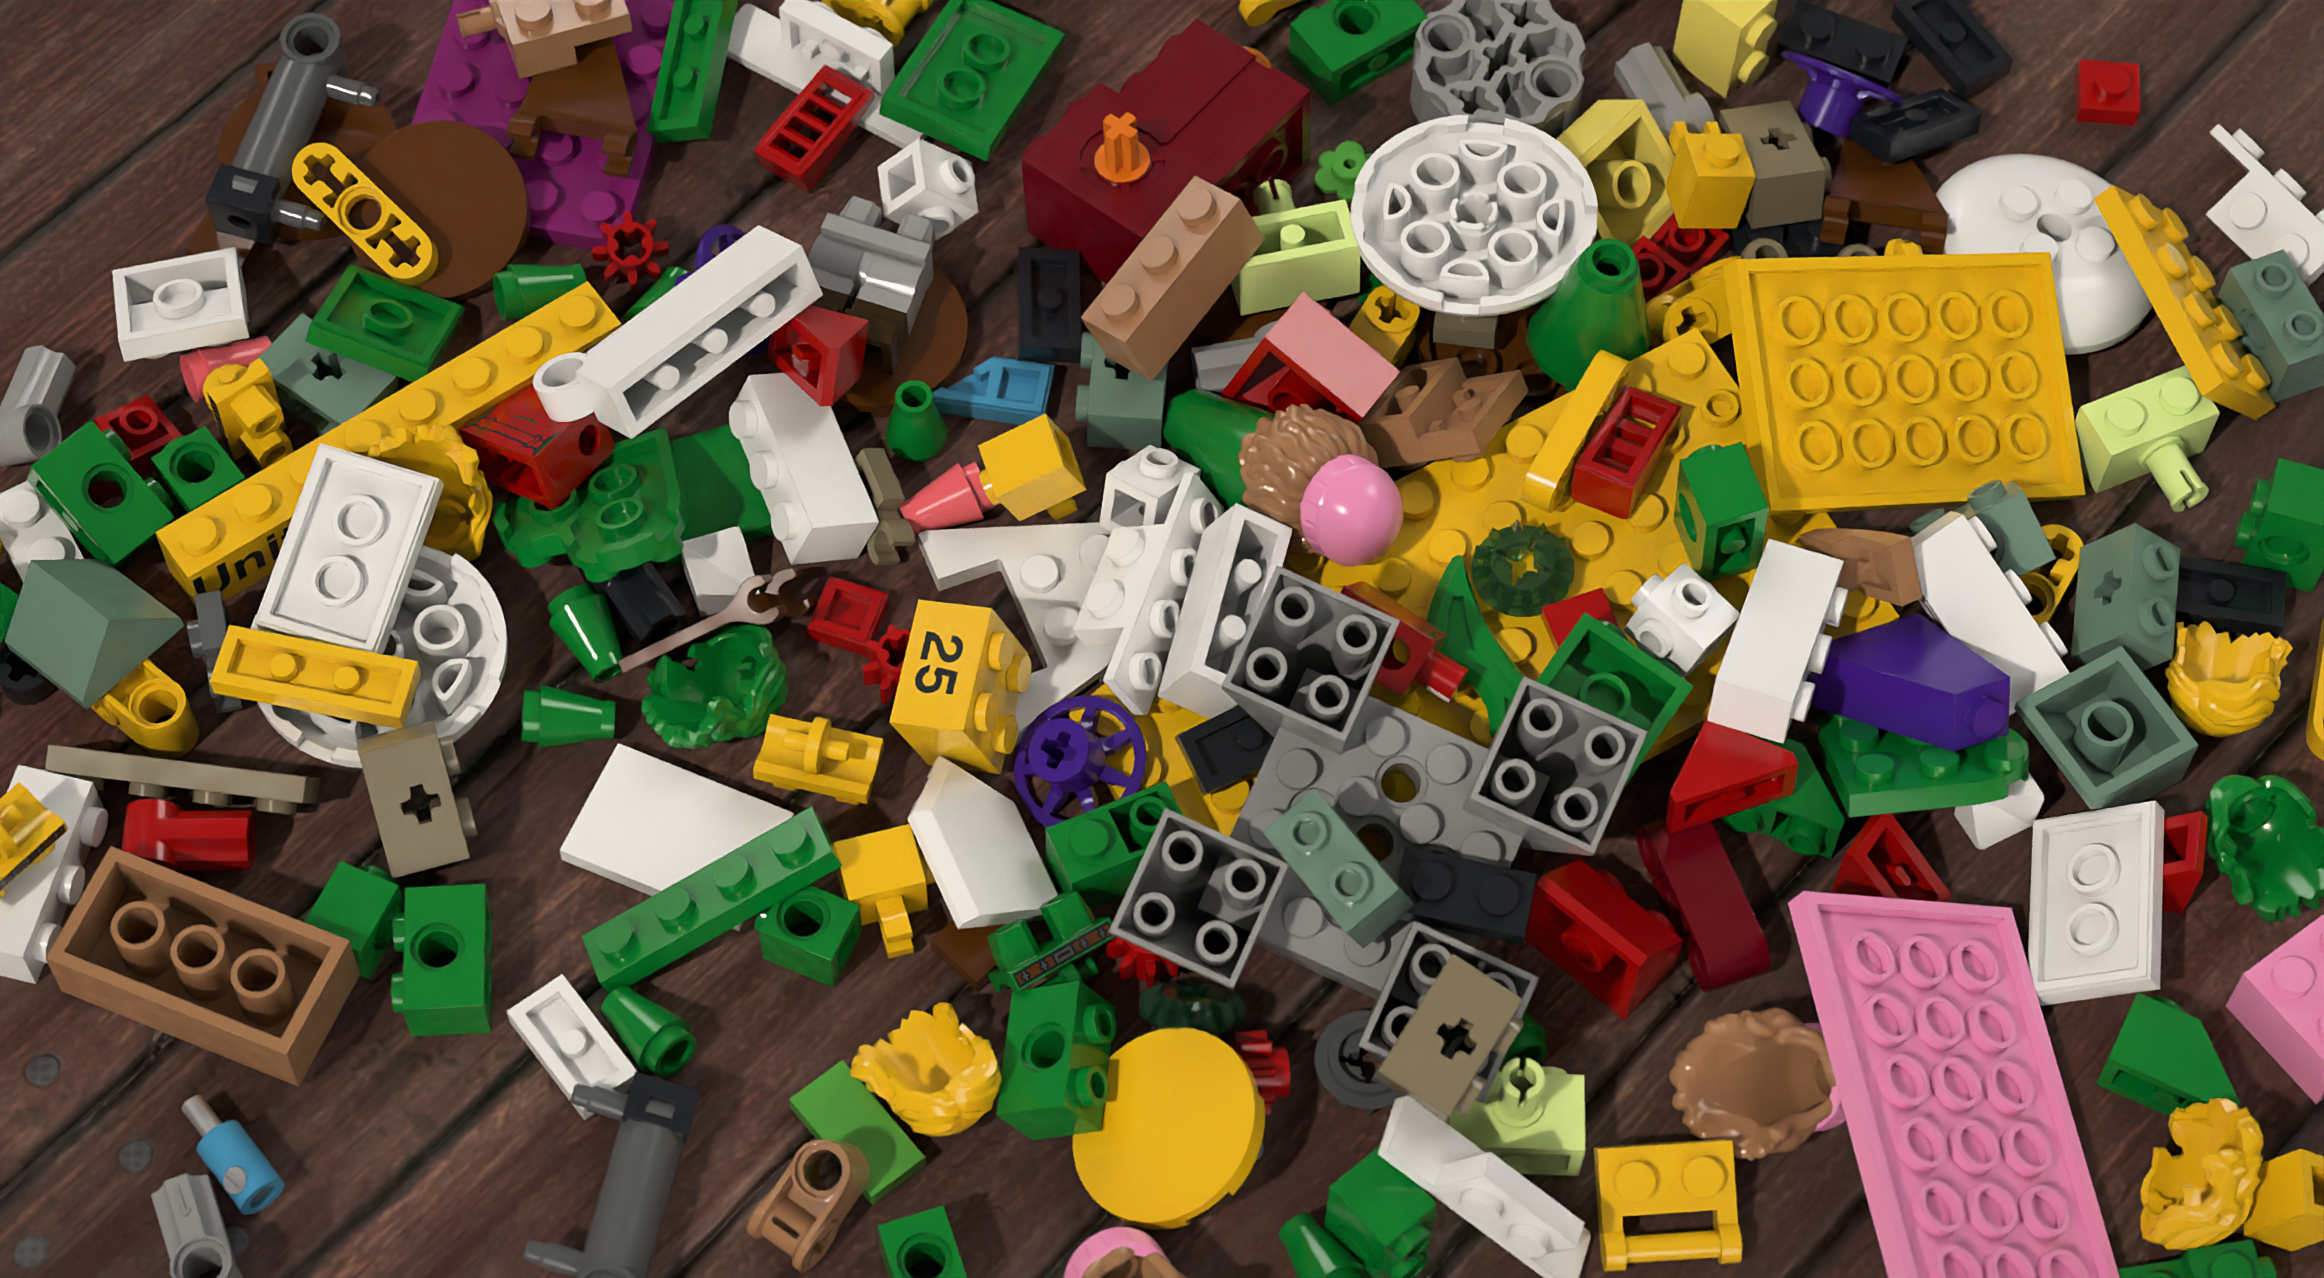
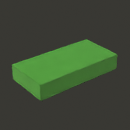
[789,1060,926,1206]

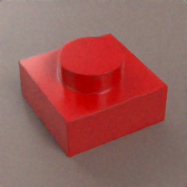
[2075,59,2140,126]

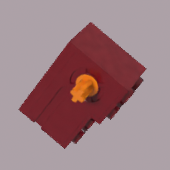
[1021,18,1310,284]

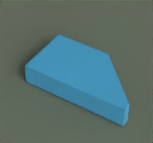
[933,356,1054,425]

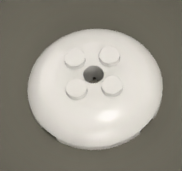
[1350,115,1598,317]
[1935,154,2152,355]
[251,545,508,769]

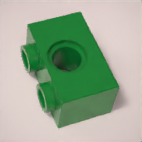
[1288,0,1429,107]
[26,420,175,570]
[1673,442,1769,582]
[2233,458,2324,593]
[391,884,493,1036]
[996,980,1116,1141]
[1324,1146,1437,1278]

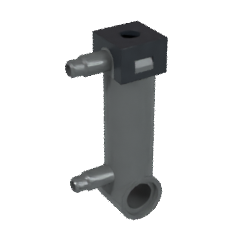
[205,13,380,246]
[523,1072,701,1278]

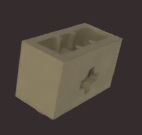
[1719,100,1832,229]
[356,720,478,879]
[1373,954,1524,1121]

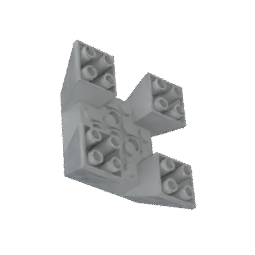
[1109,565,1647,1103]

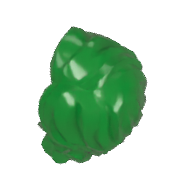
[641,623,789,749]
[2206,774,2324,922]

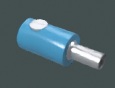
[182,1095,285,1215]

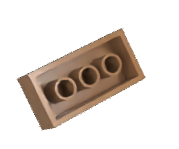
[45,846,361,1087]

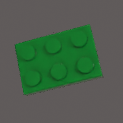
[879,0,1065,161]

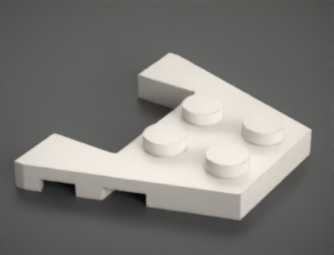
[918,522,1117,746]

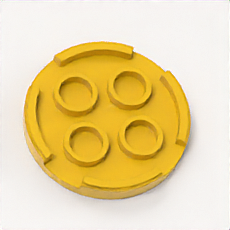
[1072,1027,1265,1229]

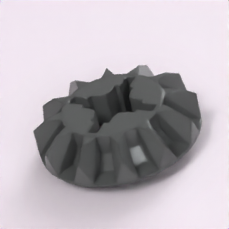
[1314,1010,1403,1115]

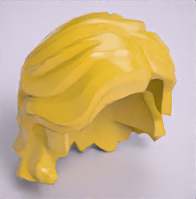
[368,424,493,562]
[2165,621,2293,737]
[850,1002,1002,1137]
[2140,1098,2263,1250]

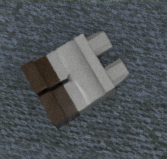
[808,196,935,376]

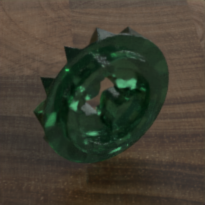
[1471,519,1574,617]
[1139,979,1246,1035]

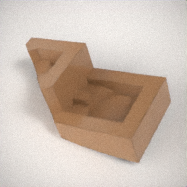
[1800,529,1923,606]

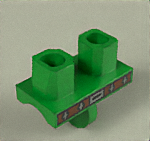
[987,891,1115,992]

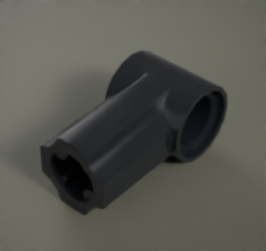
[577,561,688,650]

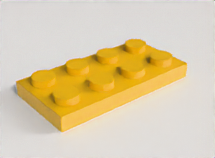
[2094,185,2276,420]

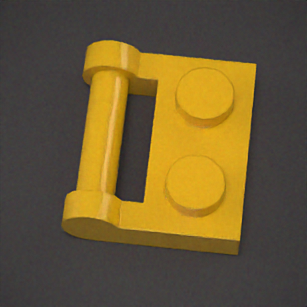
[1594,1139,1742,1272]

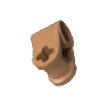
[747,1139,870,1273]

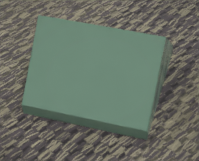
[5,559,184,710]

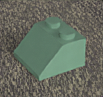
[2014,645,2199,809]

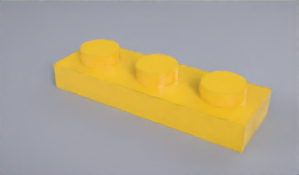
[210,625,421,729]

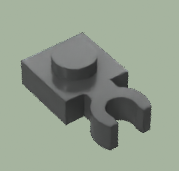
[187,590,243,714]

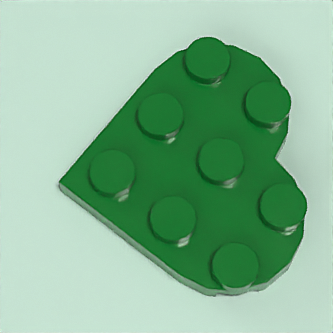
[492,426,688,583]
[1818,711,2029,817]

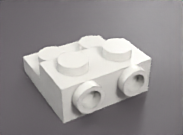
[112,247,250,362]

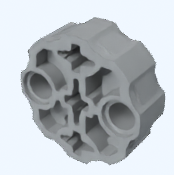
[1410,0,1586,138]

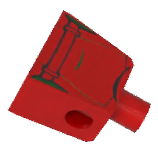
[459,383,614,509]
[1340,581,1469,703]

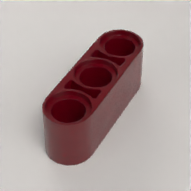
[1635,815,1771,993]

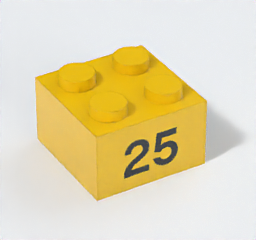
[889,600,1031,774]

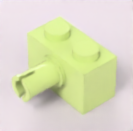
[1231,180,1360,316]
[2075,366,2220,512]
[1444,1058,1585,1176]

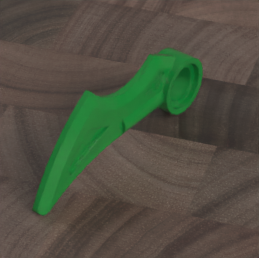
[1426,555,1524,738]

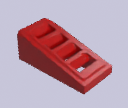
[753,64,876,194]
[1571,385,1683,519]

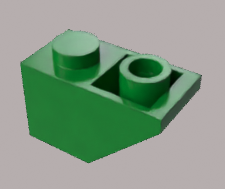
[1719,731,1845,859]
[1045,781,1183,909]

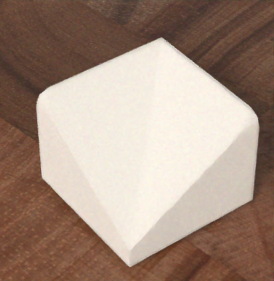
[680,527,760,618]
[1954,773,2044,849]

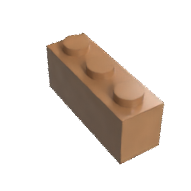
[1081,176,1265,382]

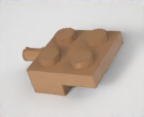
[455,0,632,79]
[1357,357,1529,471]

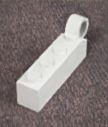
[533,225,823,439]

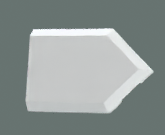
[907,755,1059,929]

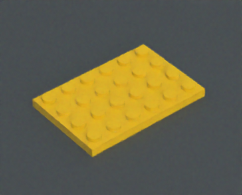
[1722,252,2086,515]

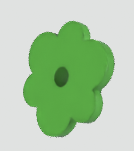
[1315,141,1373,202]

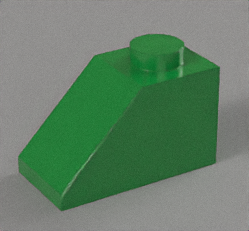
[2096,992,2241,1117]

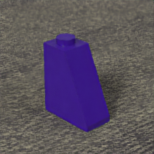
[1810,613,2010,752]

